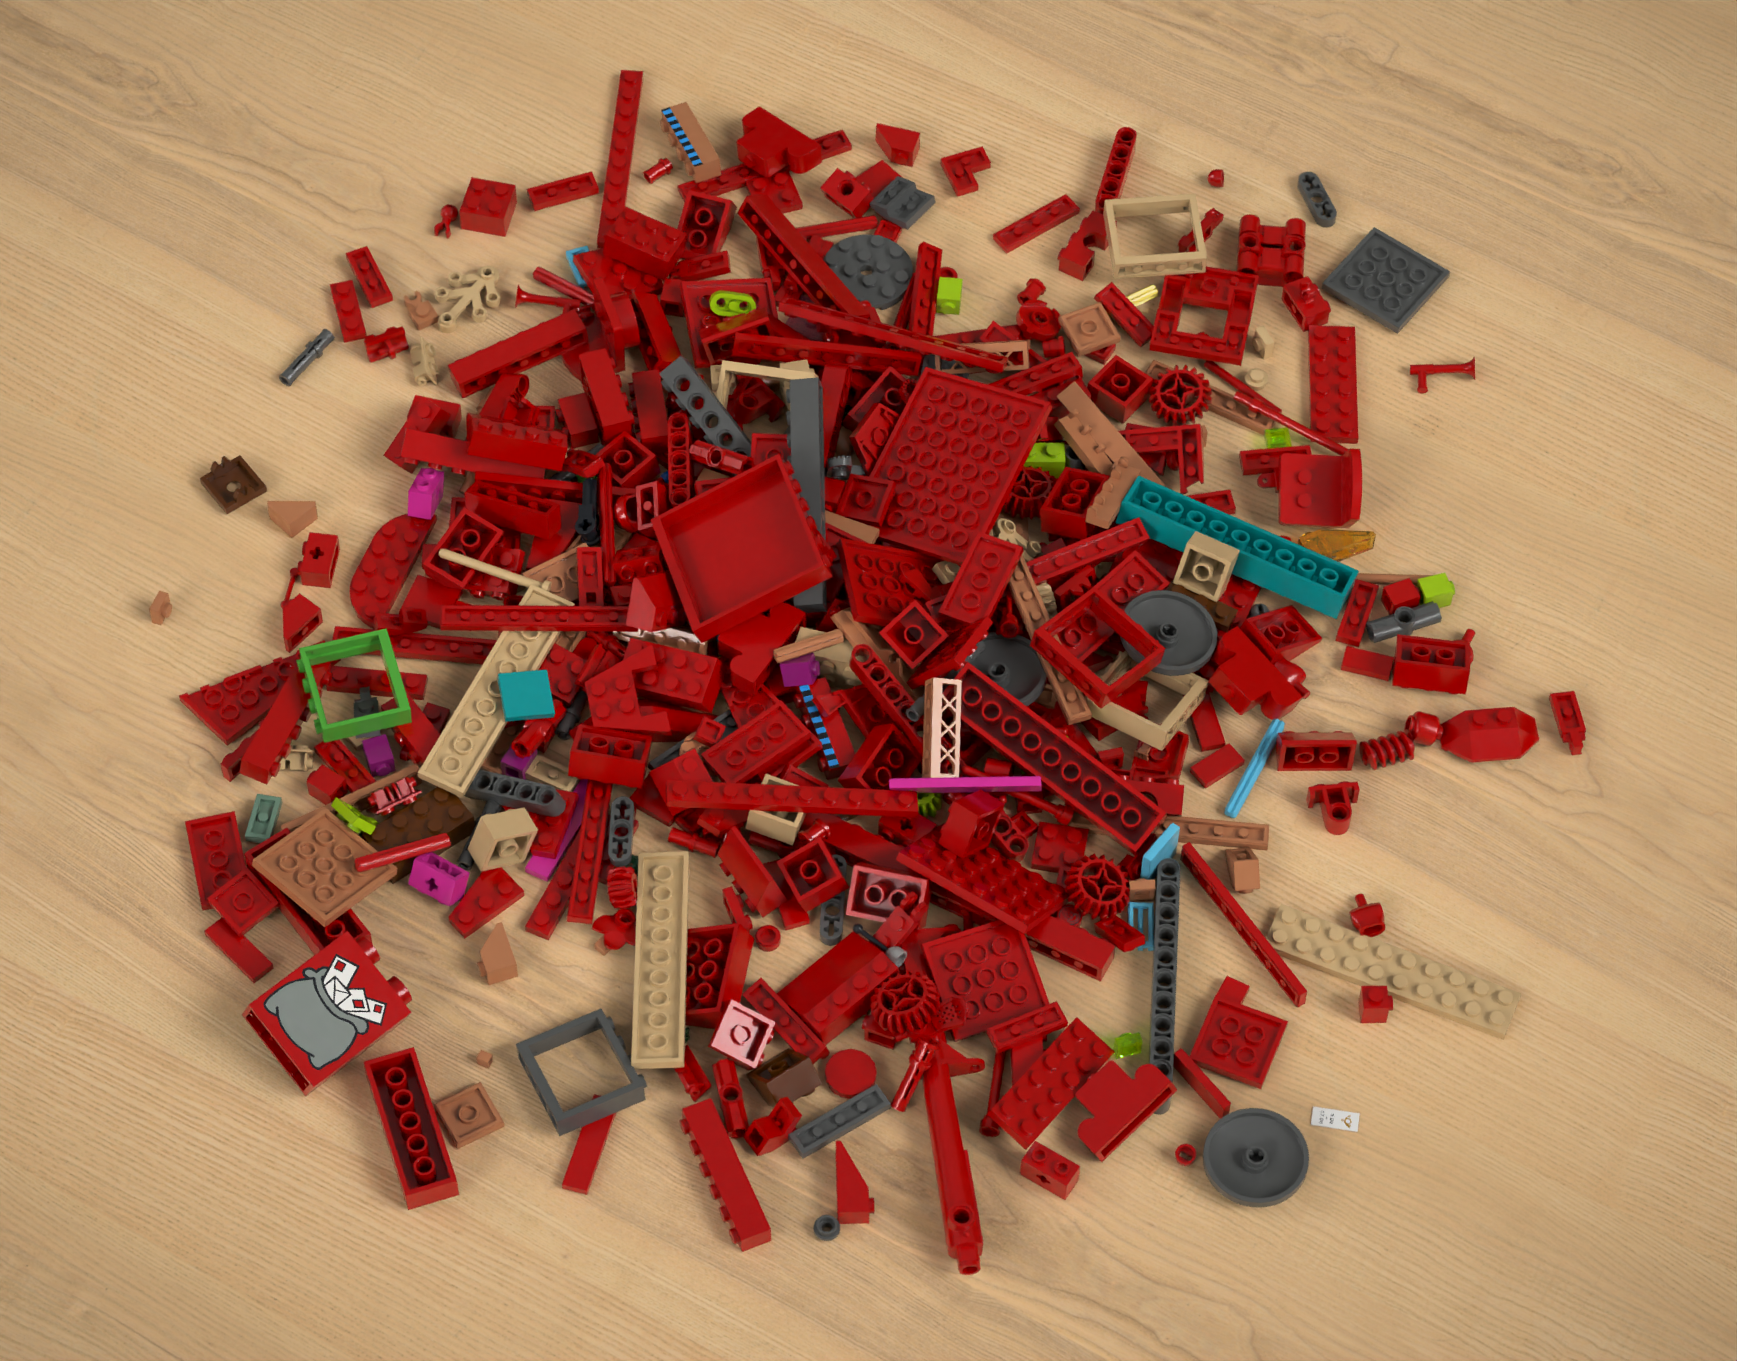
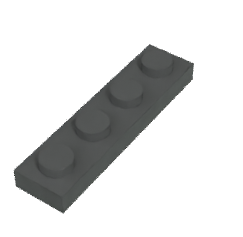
[789,1084,891,1159]

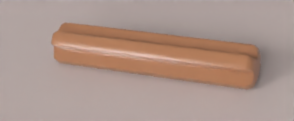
[773,629,844,663]

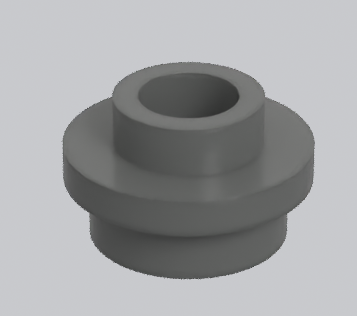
[814,1215,840,1241]

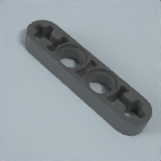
[820,854,847,946]

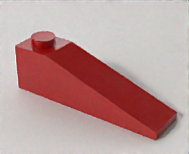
[630,699,718,742]

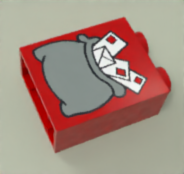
[242,931,412,1096]

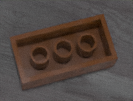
[362,787,475,884]

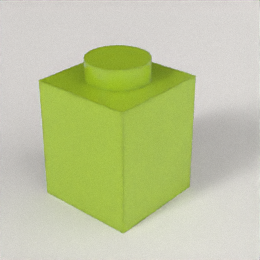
[936,277,963,315]
[1417,573,1455,608]

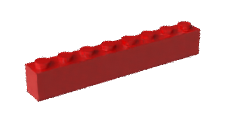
[737,194,870,334]

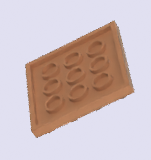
[252,808,398,927]

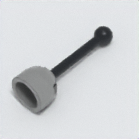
[853,924,907,968]

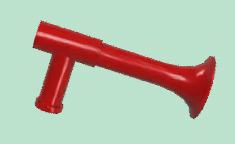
[515,284,581,313]
[1410,356,1475,394]

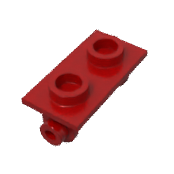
[1118,834,1157,881]
[674,1045,712,1102]

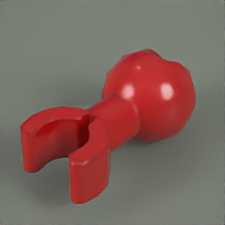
[434,204,458,239]

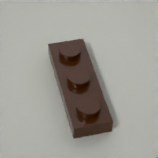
[1166,580,1238,633]

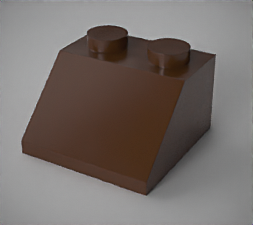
[746,1048,822,1108]

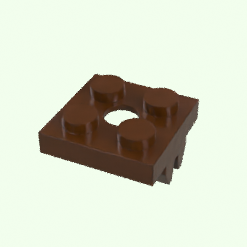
[200,455,267,514]

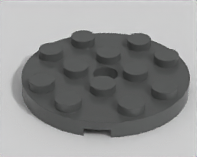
[823,235,913,310]

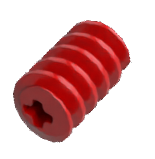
[1359,729,1415,770]

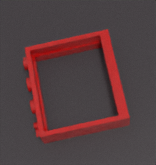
[1030,586,1166,709]

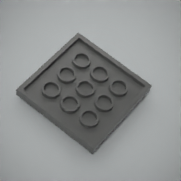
[1322,227,1450,334]

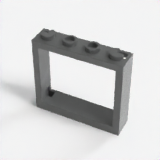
[516,1009,647,1136]

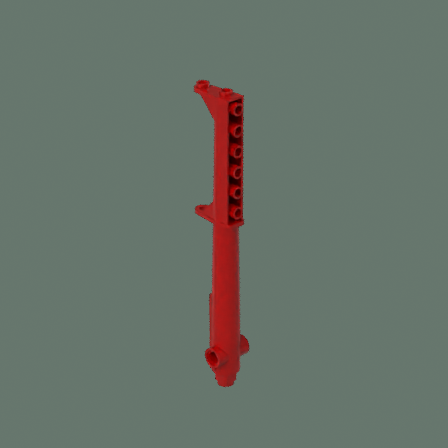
[899,924,985,1275]

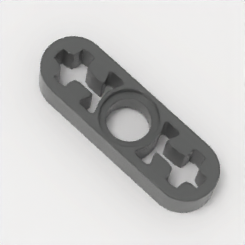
[1297,172,1337,228]
[608,796,635,867]

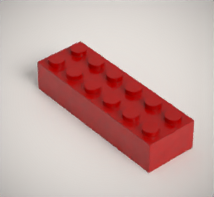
[244,828,372,955]
[364,1047,459,1210]

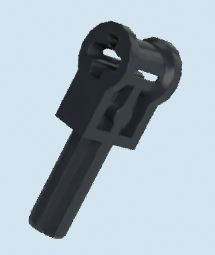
[575,478,600,546]

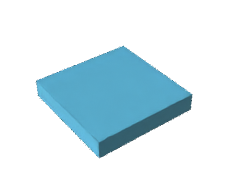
[1140,823,1180,880]

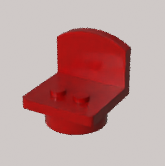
[561,277,640,381]
[1278,448,1362,529]

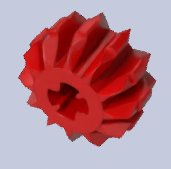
[607,866,638,909]

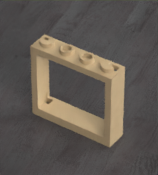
[1103,194,1207,279]
[711,360,819,456]
[1085,650,1209,751]

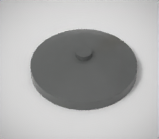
[1120,590,1217,676]
[970,632,1047,706]
[1203,1108,1309,1207]

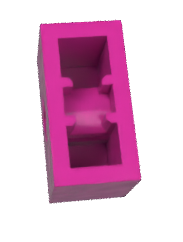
[408,468,444,520]
[408,852,470,906]

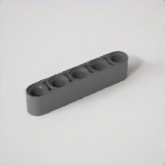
[464,769,566,817]

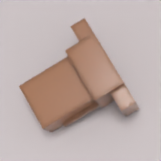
[1134,743,1150,761]

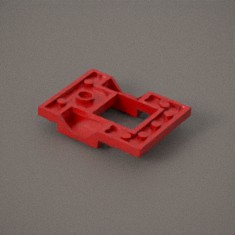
[1149,266,1259,366]

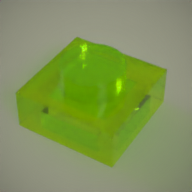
[1264,428,1292,449]
[1113,1032,1143,1059]

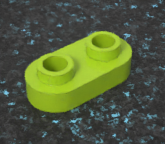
[709,290,756,317]

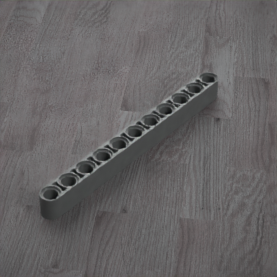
[1149,858,1180,1115]

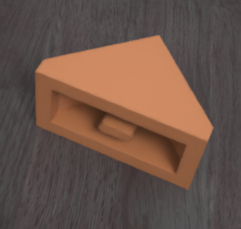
[267,501,318,538]

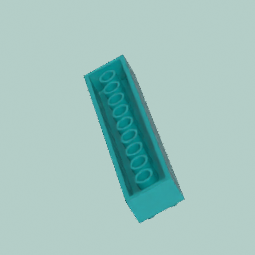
[1115,475,1359,619]

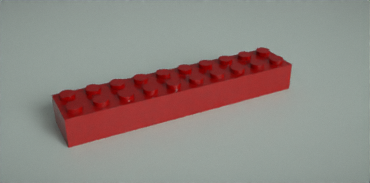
[942,661,1167,856]

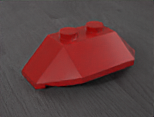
[1440,707,1539,763]

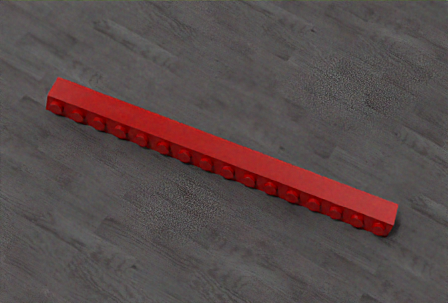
[754,780,1116,982]

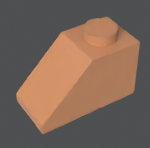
[1225,847,1260,894]
[477,922,518,985]

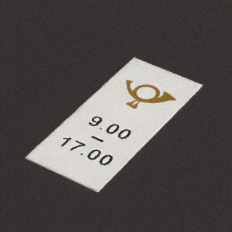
[1311,1106,1360,1132]

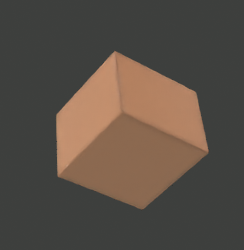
[594,936,610,956]
[476,1050,493,1069]

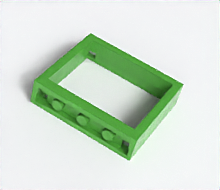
[296,628,412,743]

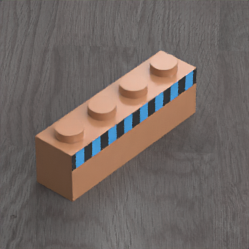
[660,102,721,183]

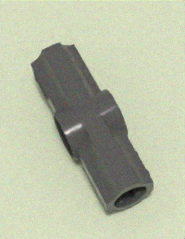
[1366,602,1442,643]

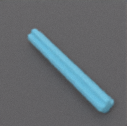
[1224,719,1285,818]

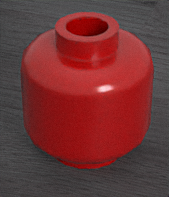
[1404,711,1443,746]

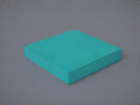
[497,670,555,722]

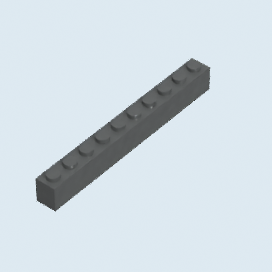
[786,377,827,613]

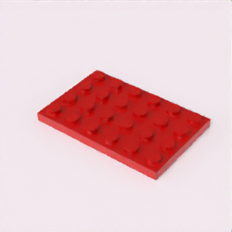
[836,538,960,635]
[896,823,1070,934]

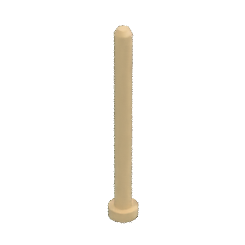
[438,549,552,592]

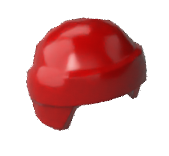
[613,493,639,533]

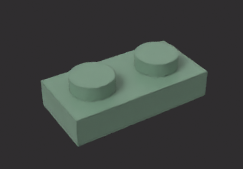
[245,794,283,843]

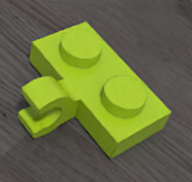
[331,797,379,835]

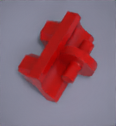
[364,326,409,363]

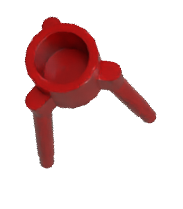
[991,591,1025,638]

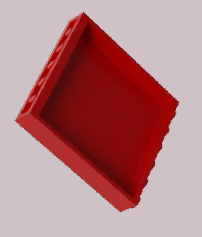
[650,454,833,643]

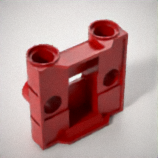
[1236,214,1306,287]

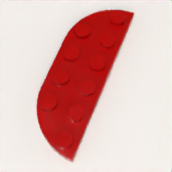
[350,514,437,629]

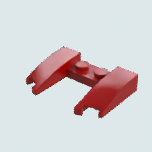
[1107,424,1204,494]
[1046,653,1148,741]

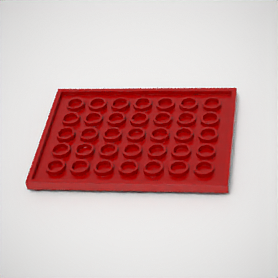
[869,367,1053,566]

